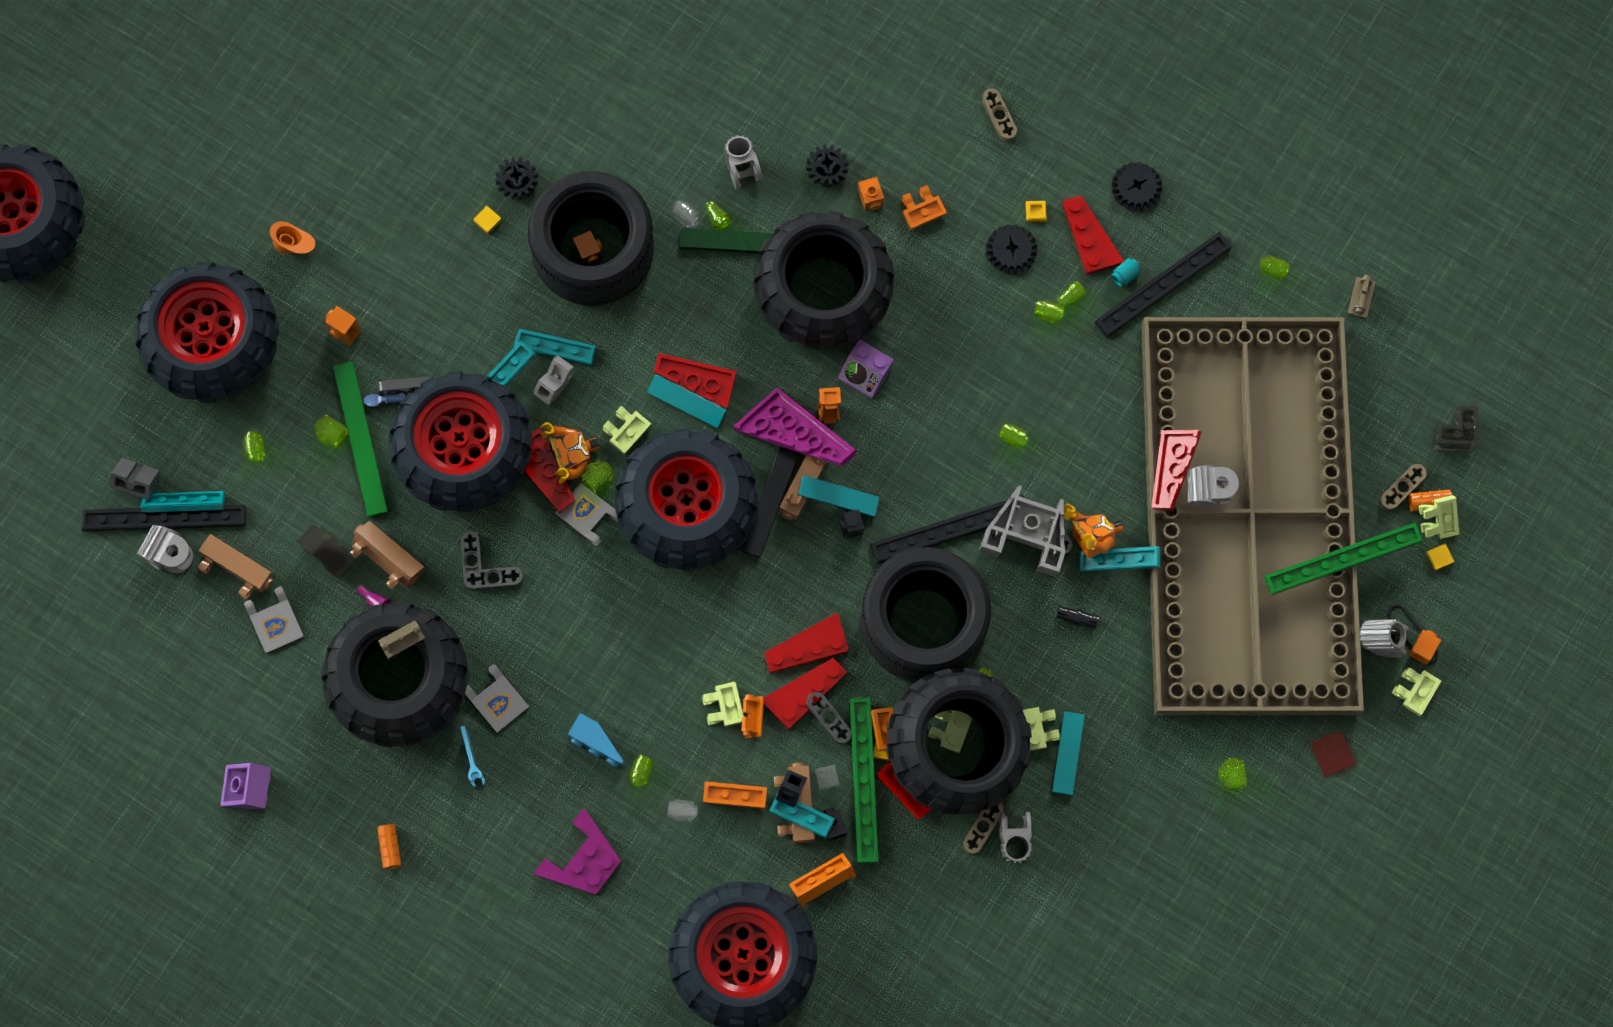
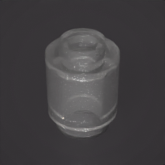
[671,199,700,228]
[667,799,698,822]

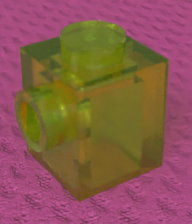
[315,415,348,448]
[581,459,613,495]
[1218,758,1247,790]

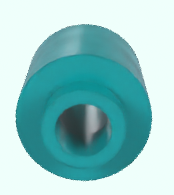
[1111,258,1141,287]

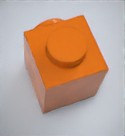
[858,177,884,210]
[573,231,603,265]
[1408,630,1441,665]

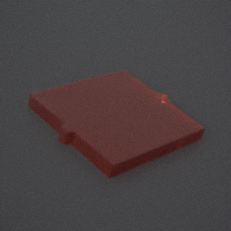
[1310,731,1356,776]

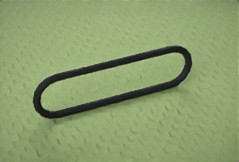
[1387,604,1439,664]

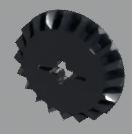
[1111,161,1163,211]
[986,224,1037,274]

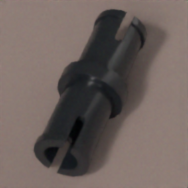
[1056,605,1099,628]

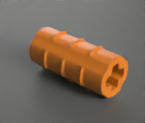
[1408,490,1452,512]
[377,824,401,869]

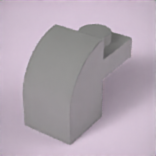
[533,355,573,405]

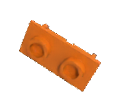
[741,694,764,738]

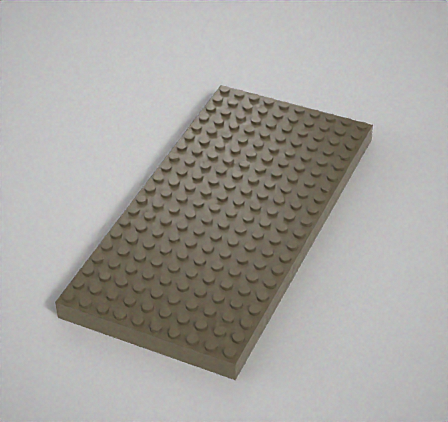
[1141,317,1364,715]

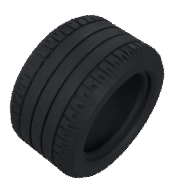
[528,171,654,306]
[861,547,991,683]

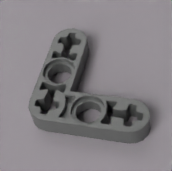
[461,531,524,591]

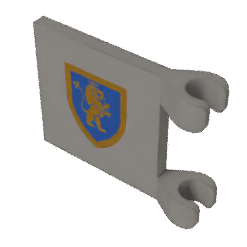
[555,483,618,546]
[244,587,304,653]
[465,664,529,733]

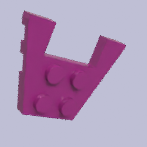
[534,808,621,895]

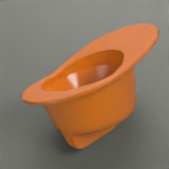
[270,221,315,254]

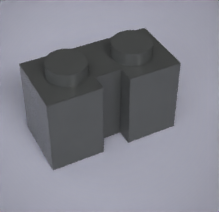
[111,458,159,500]

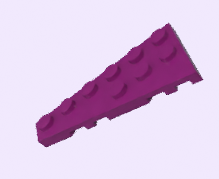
[733,388,857,467]

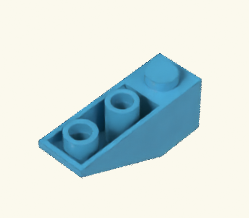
[568,713,624,767]

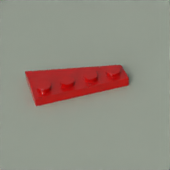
[763,658,847,730]

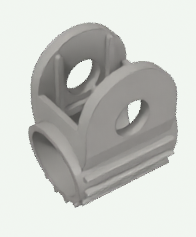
[724,135,763,189]
[1186,465,1239,508]
[137,525,194,573]
[1359,619,1409,658]
[999,812,1032,863]

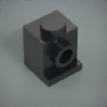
[839,510,864,539]
[776,770,807,808]
[822,808,848,842]

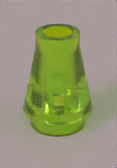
[705,201,731,230]
[1056,280,1087,308]

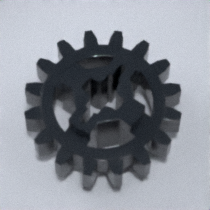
[806,144,849,187]
[495,157,538,200]

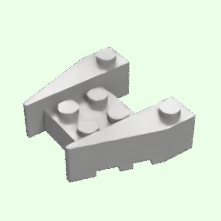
[979,485,1065,577]

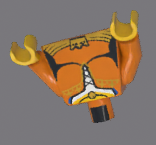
[540,422,600,483]
[1063,504,1123,559]

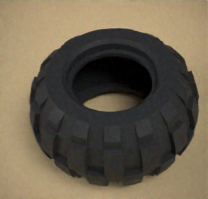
[754,211,894,350]
[321,602,469,747]
[886,668,1032,815]

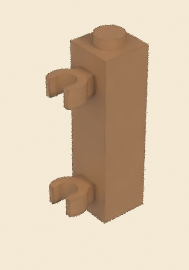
[779,455,828,521]
[349,521,424,589]
[198,534,274,600]
[774,763,814,844]

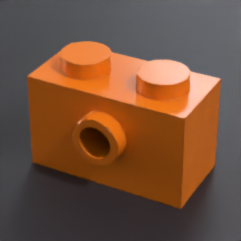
[325,306,361,347]

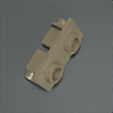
[1348,275,1376,318]
[378,621,425,659]

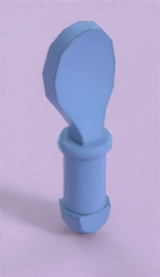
[363,393,406,407]

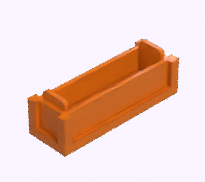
[818,387,841,424]
[703,781,767,811]
[789,853,856,907]

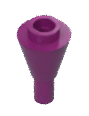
[357,586,391,606]

